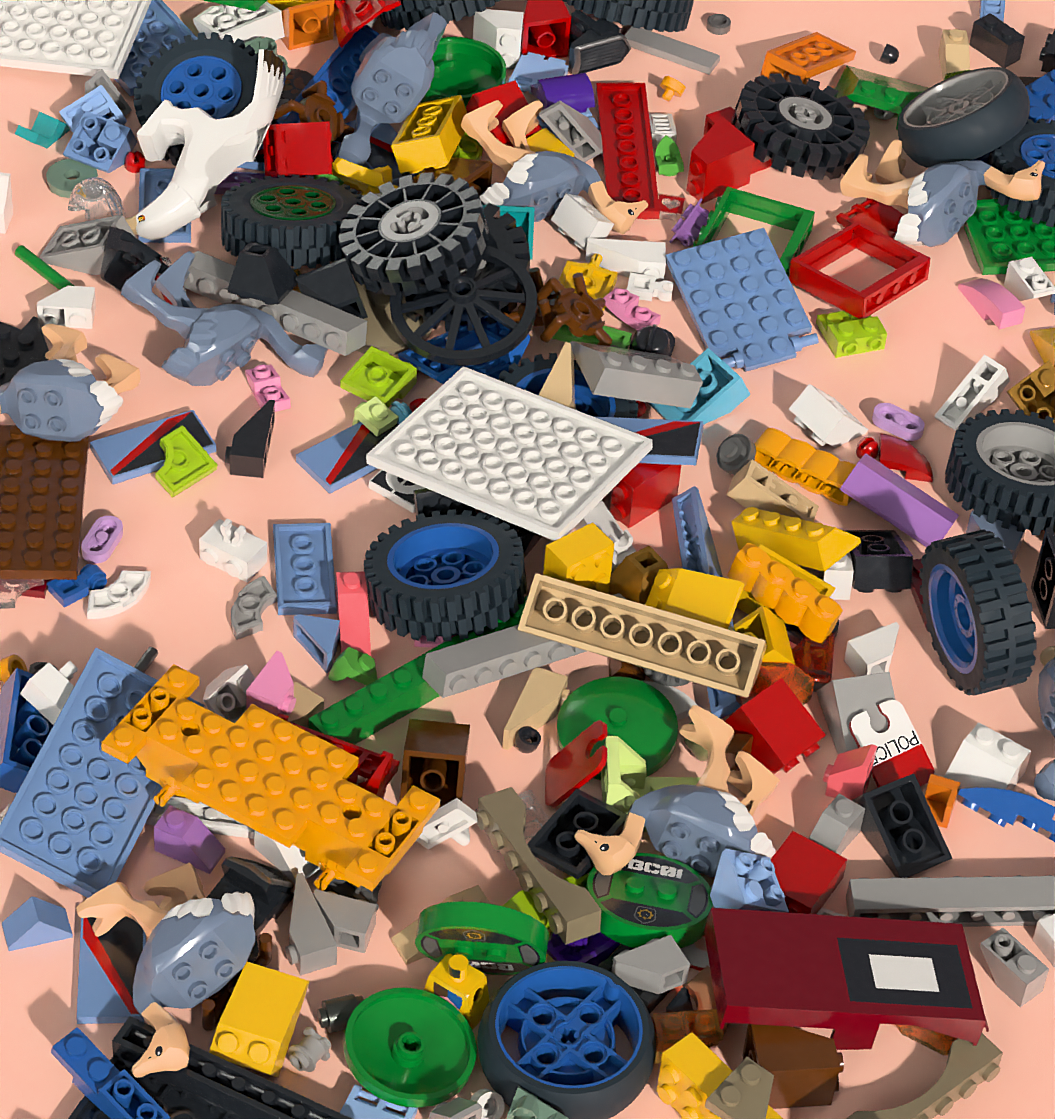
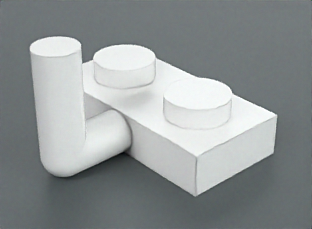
[416,798,477,850]

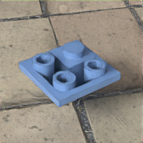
[63,111,137,174]

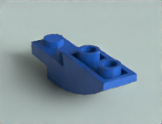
[958,787,1055,842]
[50,1027,171,1119]

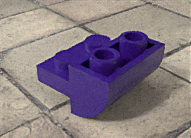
[530,73,595,113]

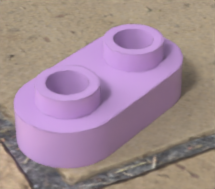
[872,403,925,441]
[81,516,123,564]

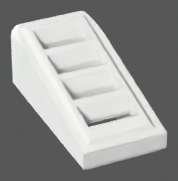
[649,113,677,149]

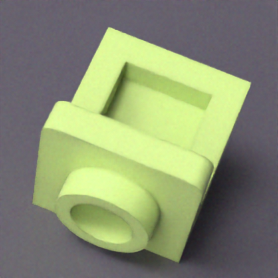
[352,396,398,437]

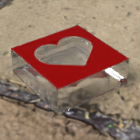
[659,195,685,221]

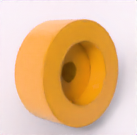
[660,76,686,102]
[0,654,28,683]

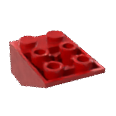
[263,121,333,177]

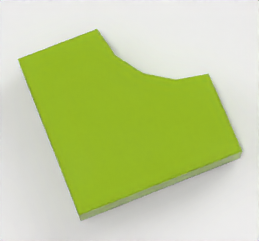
[155,425,218,498]

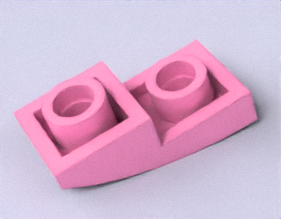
[604,288,661,330]
[245,364,291,412]

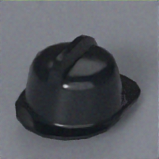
[629,324,675,357]

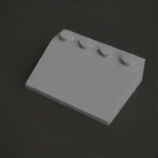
[570,341,703,409]

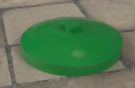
[557,677,678,781]
[343,988,477,1108]

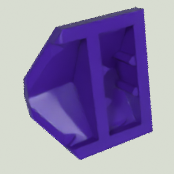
[547,932,620,966]

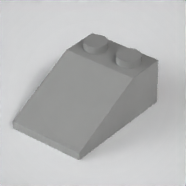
[39,214,136,275]

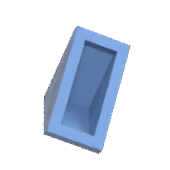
[293,614,340,673]
[2,896,73,952]

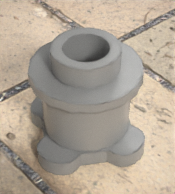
[288,1026,332,1072]

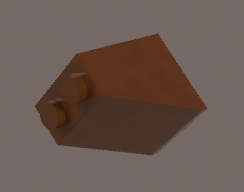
[413,157,493,205]
[400,719,470,808]
[742,1024,844,1109]

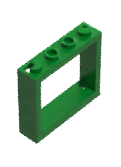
[693,187,815,278]

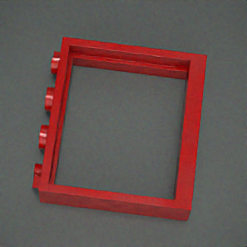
[789,221,931,319]

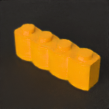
[754,428,856,506]
[727,543,843,643]

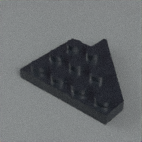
[0,316,49,386]

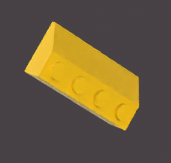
[731,507,861,572]

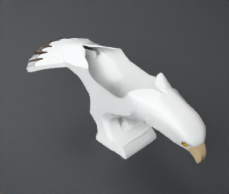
[125,49,286,240]

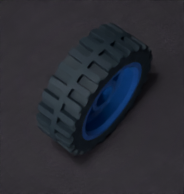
[920,529,1037,696]

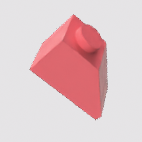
[823,744,877,801]

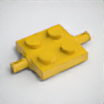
[559,253,618,312]

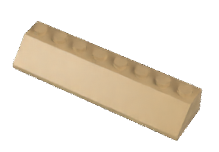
[517,573,767,699]

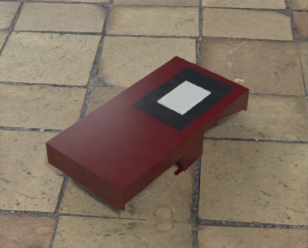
[704,908,989,1050]

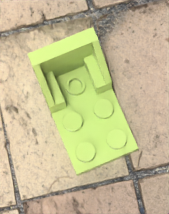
[601,736,701,832]

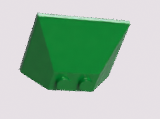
[835,65,928,130]

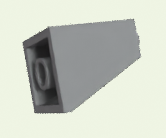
[816,672,895,754]

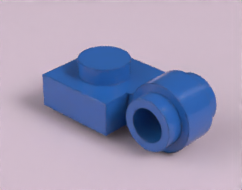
[47,564,107,608]

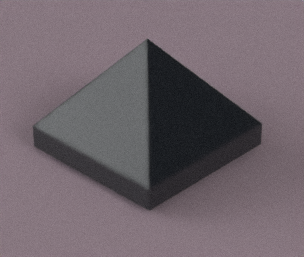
[666,987,696,1031]

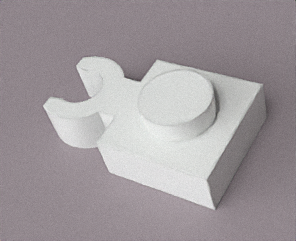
[627,272,674,302]

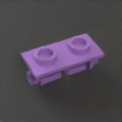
[669,198,710,247]

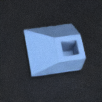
[710,848,789,913]

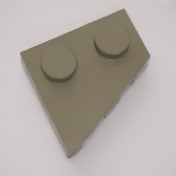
[705,1057,774,1119]

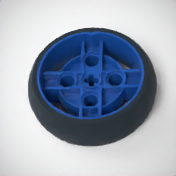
[477,961,657,1119]

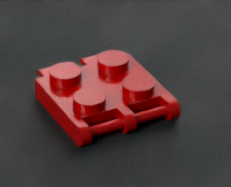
[836,198,904,239]

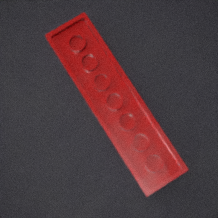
[596,83,660,220]

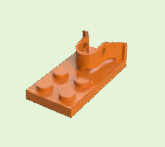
[760,32,856,84]

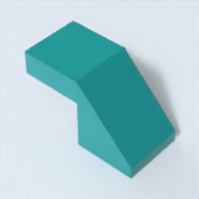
[15,111,70,149]

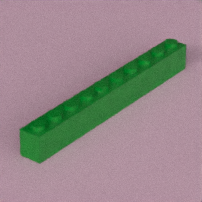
[308,595,528,745]

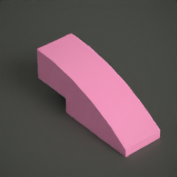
[958,278,1026,329]

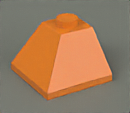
[281,0,334,50]

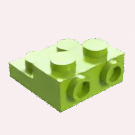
[816,311,887,358]
[340,346,417,408]

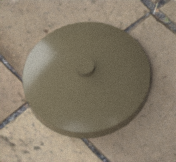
[355,281,433,355]

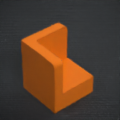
[925,774,961,828]

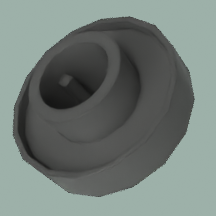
[716,434,756,475]

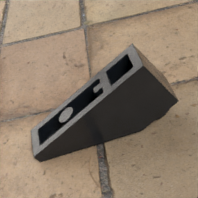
[225,400,275,478]

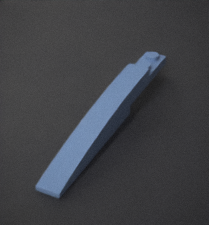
[672,486,742,719]

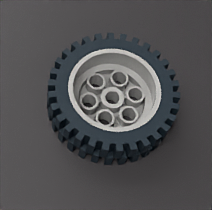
[945,409,1055,535]

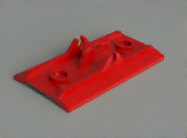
[334,0,401,48]

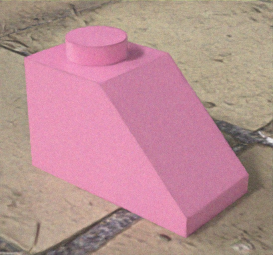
[246,651,296,716]

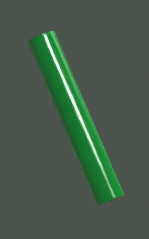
[15,245,75,290]

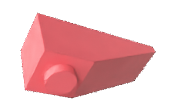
[336,571,371,656]

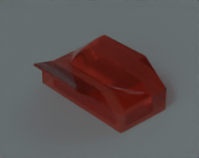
[785,632,835,683]

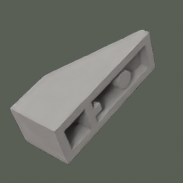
[539,101,603,162]
[285,872,337,976]

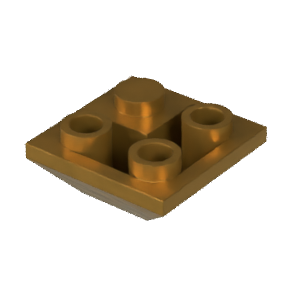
[1006,360,1055,423]
[609,545,669,605]

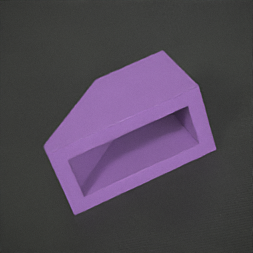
[154,805,225,874]

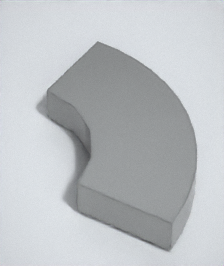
[231,575,277,640]

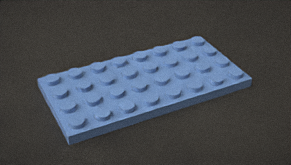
[0,648,205,898]

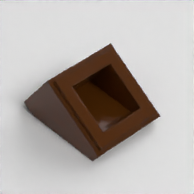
[609,658,646,681]
[725,733,753,771]

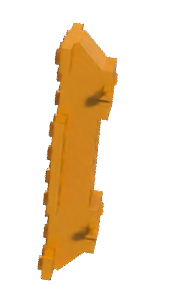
[101,664,440,891]

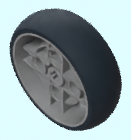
[898,67,1030,168]

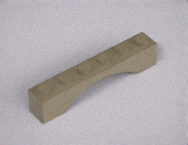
[476,787,601,945]
[846,1033,1003,1119]

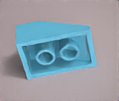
[649,348,751,425]

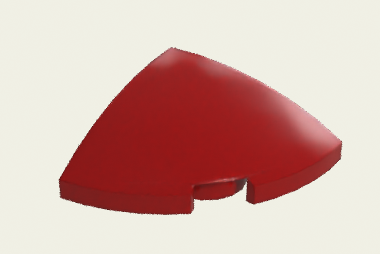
[878,433,933,482]

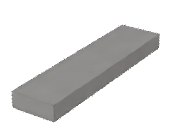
[624,26,720,75]

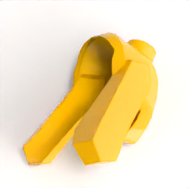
[332,157,398,195]

